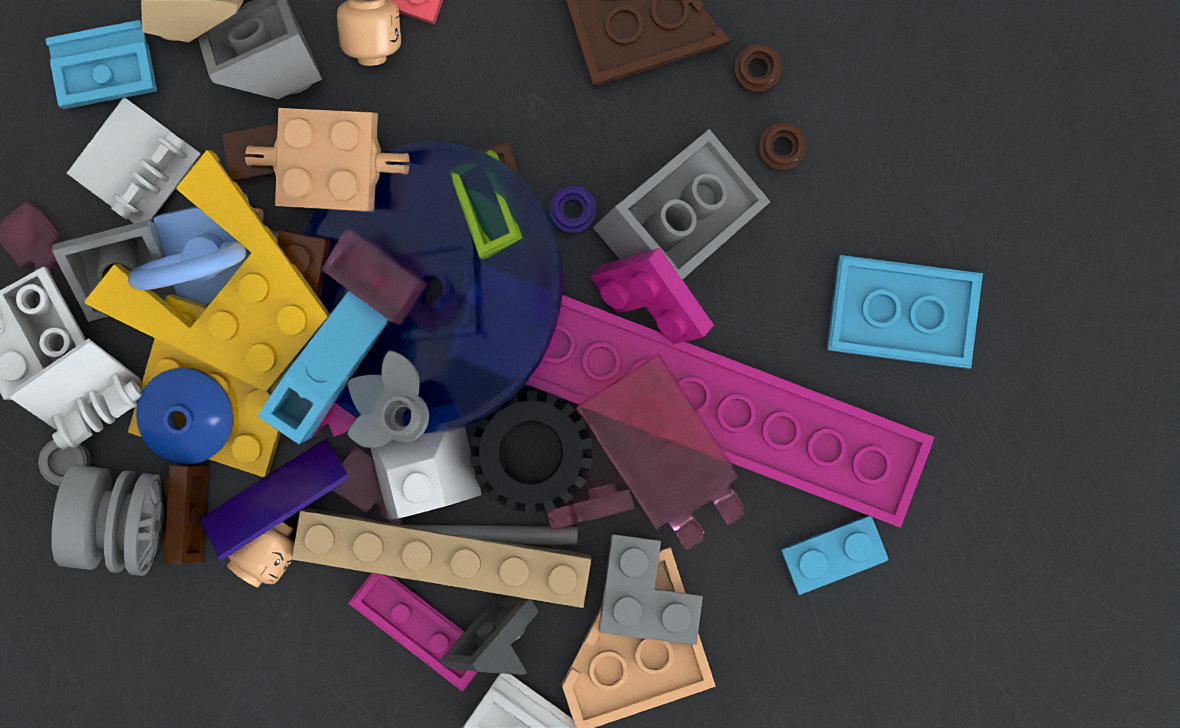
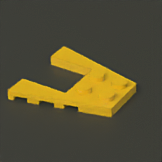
[84,150,331,392]

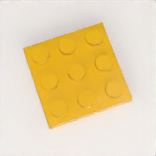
[128,294,301,477]

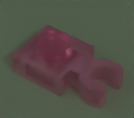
[0,200,62,286]
[331,446,403,525]
[547,482,635,530]

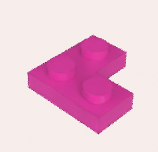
[590,248,714,344]

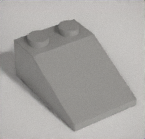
[593,129,770,279]

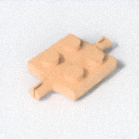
[245,108,410,211]

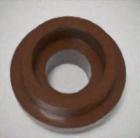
[734,44,782,92]
[758,122,807,171]

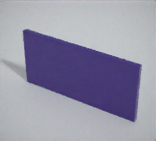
[200,438,350,561]

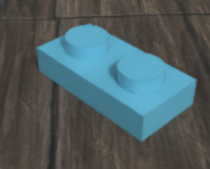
[780,515,889,595]

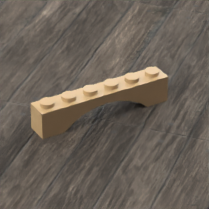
[292,508,591,608]

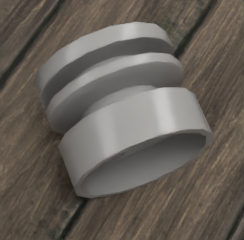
[51,465,164,576]

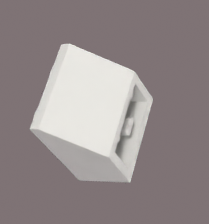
[0,266,86,400]

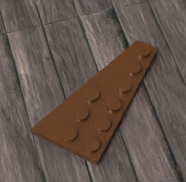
[565,0,730,87]

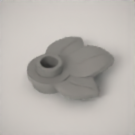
[347,351,429,448]

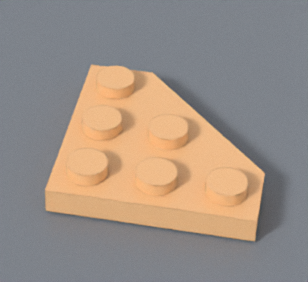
[561,547,716,728]

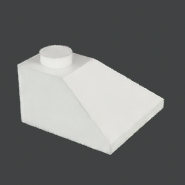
[371,402,482,519]

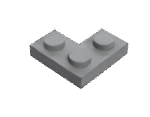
[598,534,703,645]

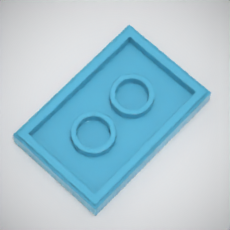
[826,255,983,369]

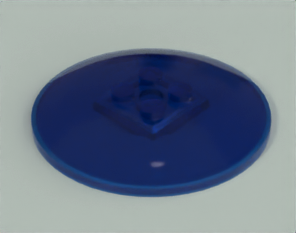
[304,141,563,434]

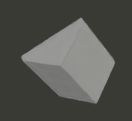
[52,220,177,322]

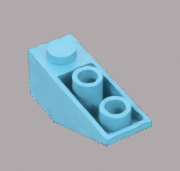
[257,290,391,444]

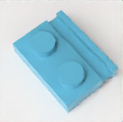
[46,20,157,109]

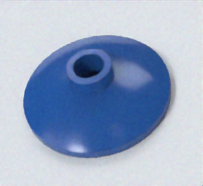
[136,368,233,464]

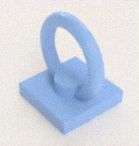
[128,194,251,305]

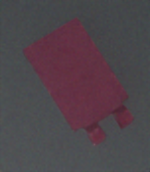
[576,354,745,551]

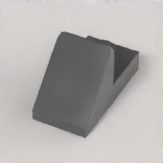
[440,594,539,675]

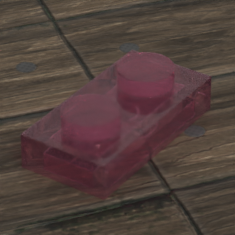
[321,228,427,325]

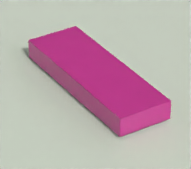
[348,573,477,692]

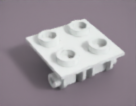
[67,97,201,223]
[8,338,143,450]

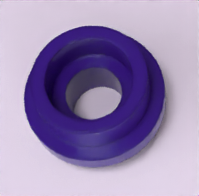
[549,185,597,233]

